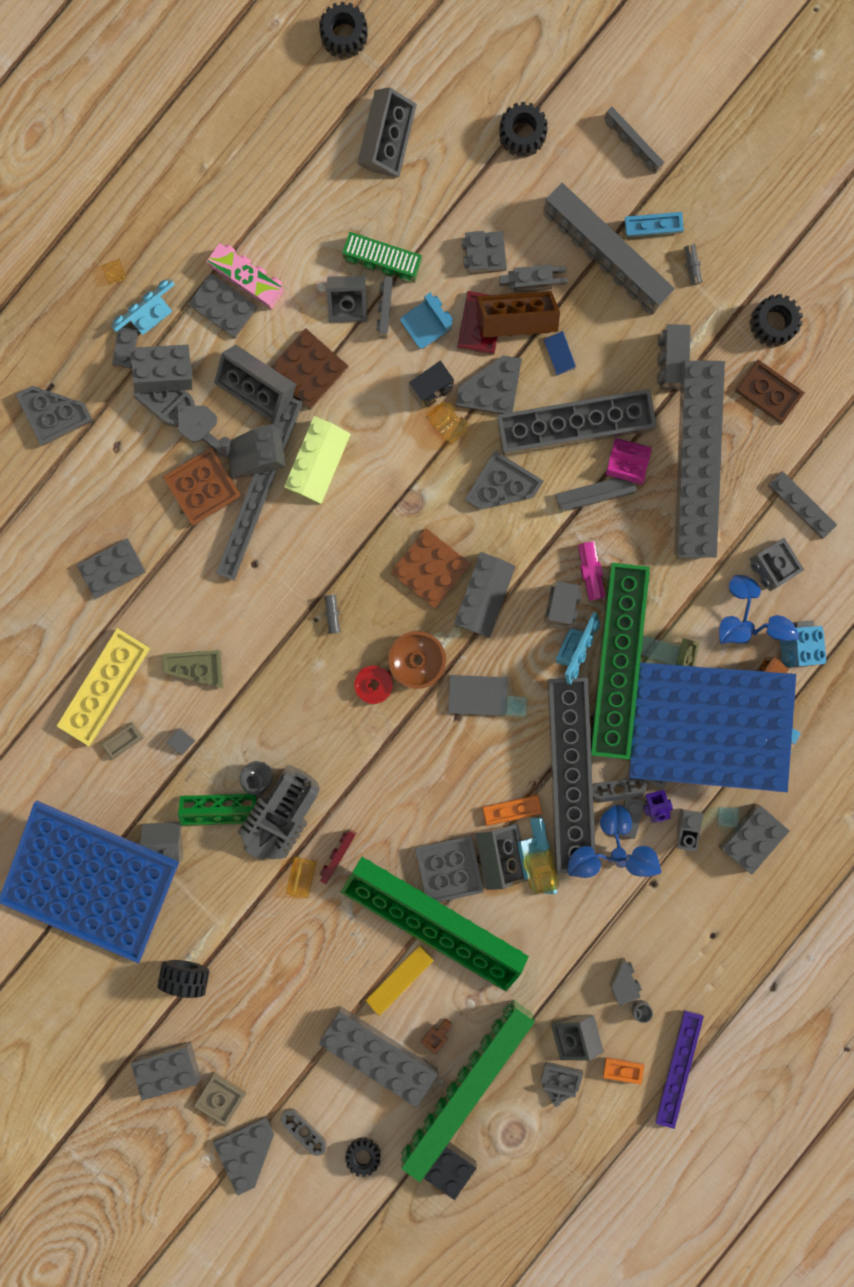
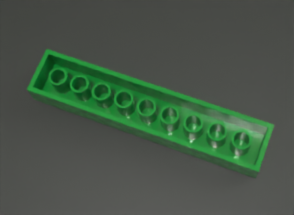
[590,563,650,760]
[340,856,529,992]
[400,1000,535,1182]

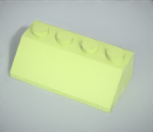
[284,416,351,504]

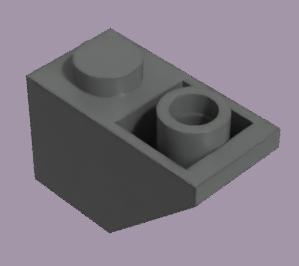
[677,808,703,852]
[610,958,642,1006]

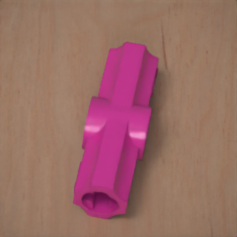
[578,541,605,601]

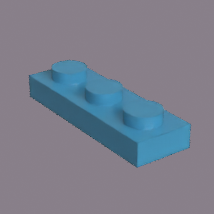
[624,212,684,238]

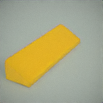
[366,945,433,1016]

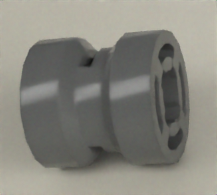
[631,1000,653,1023]

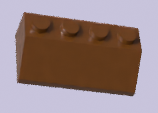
[477,291,560,338]

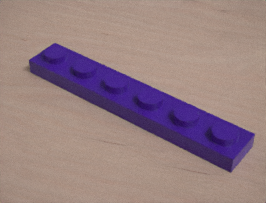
[655,1010,704,1129]

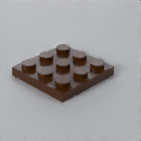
[271,328,349,409]

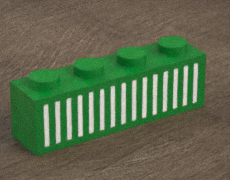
[342,231,422,282]

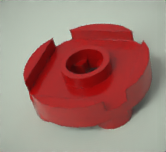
[354,666,393,704]

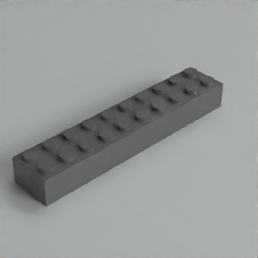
[675,360,725,558]
[547,677,596,874]

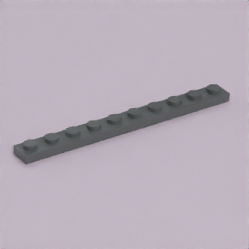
[216,398,303,581]

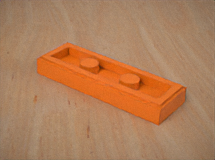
[482,795,542,826]

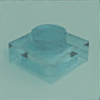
[506,696,527,717]
[717,806,739,827]

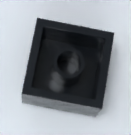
[409,360,454,408]
[424,1142,477,1200]

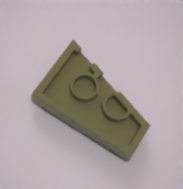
[163,650,223,688]

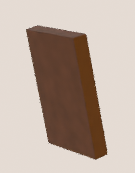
[735,359,805,424]

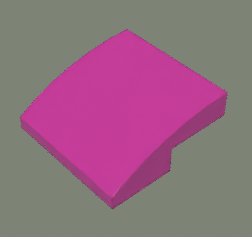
[606,438,652,485]

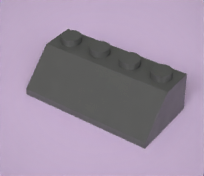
[357,87,417,178]
[214,345,296,423]
[454,552,516,638]

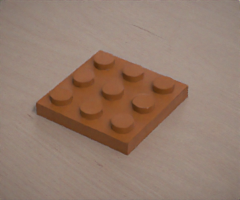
[163,447,242,526]
[391,528,471,609]

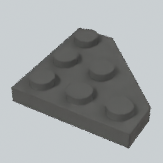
[456,355,522,414]
[16,386,93,446]
[465,451,544,510]
[213,1116,274,1196]

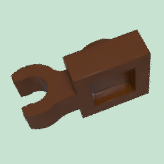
[420,1018,452,1055]

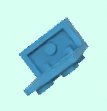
[401,292,453,349]
[780,626,826,667]

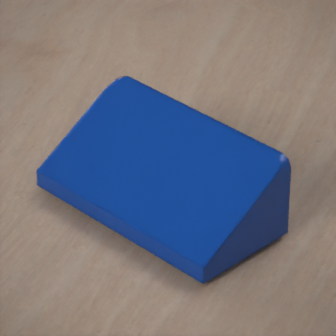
[544,331,576,375]

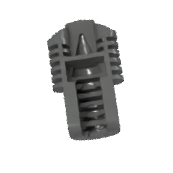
[238,765,320,860]

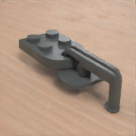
[134,390,230,458]

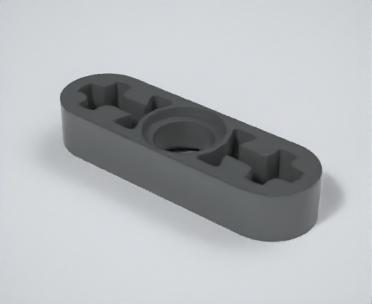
[593,778,647,803]
[281,1108,326,1156]

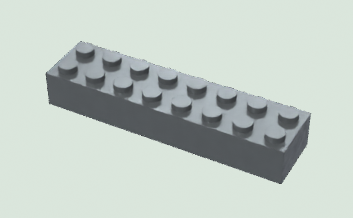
[543,183,675,314]
[497,389,657,456]

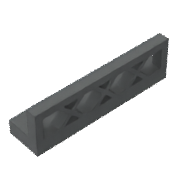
[556,478,637,513]

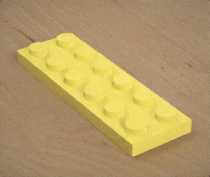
[57,628,151,746]

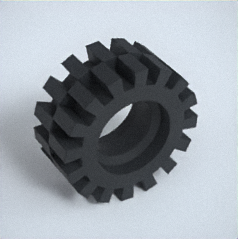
[345,1137,381,1177]

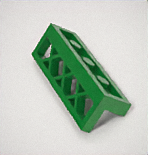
[178,794,257,826]

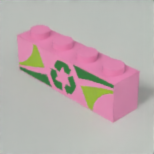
[206,243,284,309]

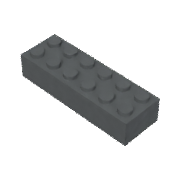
[319,1006,438,1108]

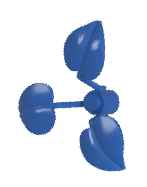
[719,575,799,644]
[568,805,662,878]

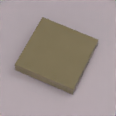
[193,1072,247,1127]

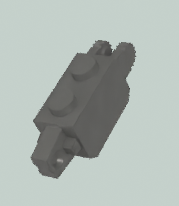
[499,264,568,293]

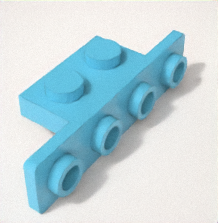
[111,279,175,335]
[556,612,600,684]
[517,818,557,894]

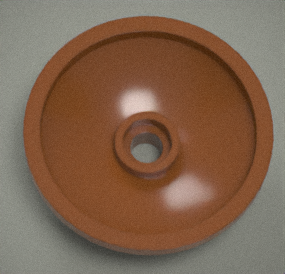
[388,631,446,689]

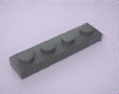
[604,107,664,174]
[768,471,837,539]

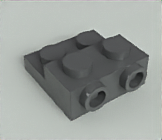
[462,231,507,274]
[750,538,804,591]

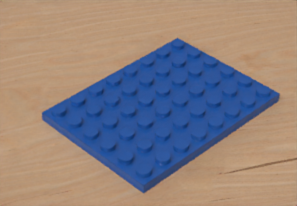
[629,662,796,793]
[0,800,180,964]

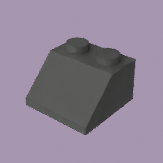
[326,276,367,322]
[140,822,183,862]
[551,1015,604,1061]

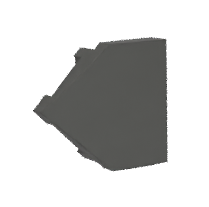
[541,1061,583,1108]

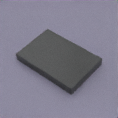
[448,675,507,716]

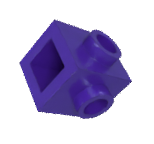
[643,790,673,823]

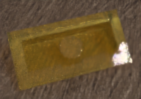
[286,856,317,898]

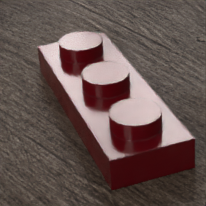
[319,829,357,885]

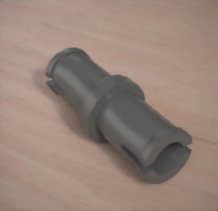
[683,244,703,285]
[324,594,341,634]

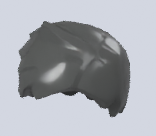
[239,761,273,796]

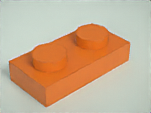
[603,1057,645,1084]

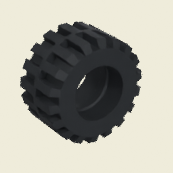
[319,2,368,59]
[499,102,548,157]
[750,294,803,347]
[157,960,210,998]

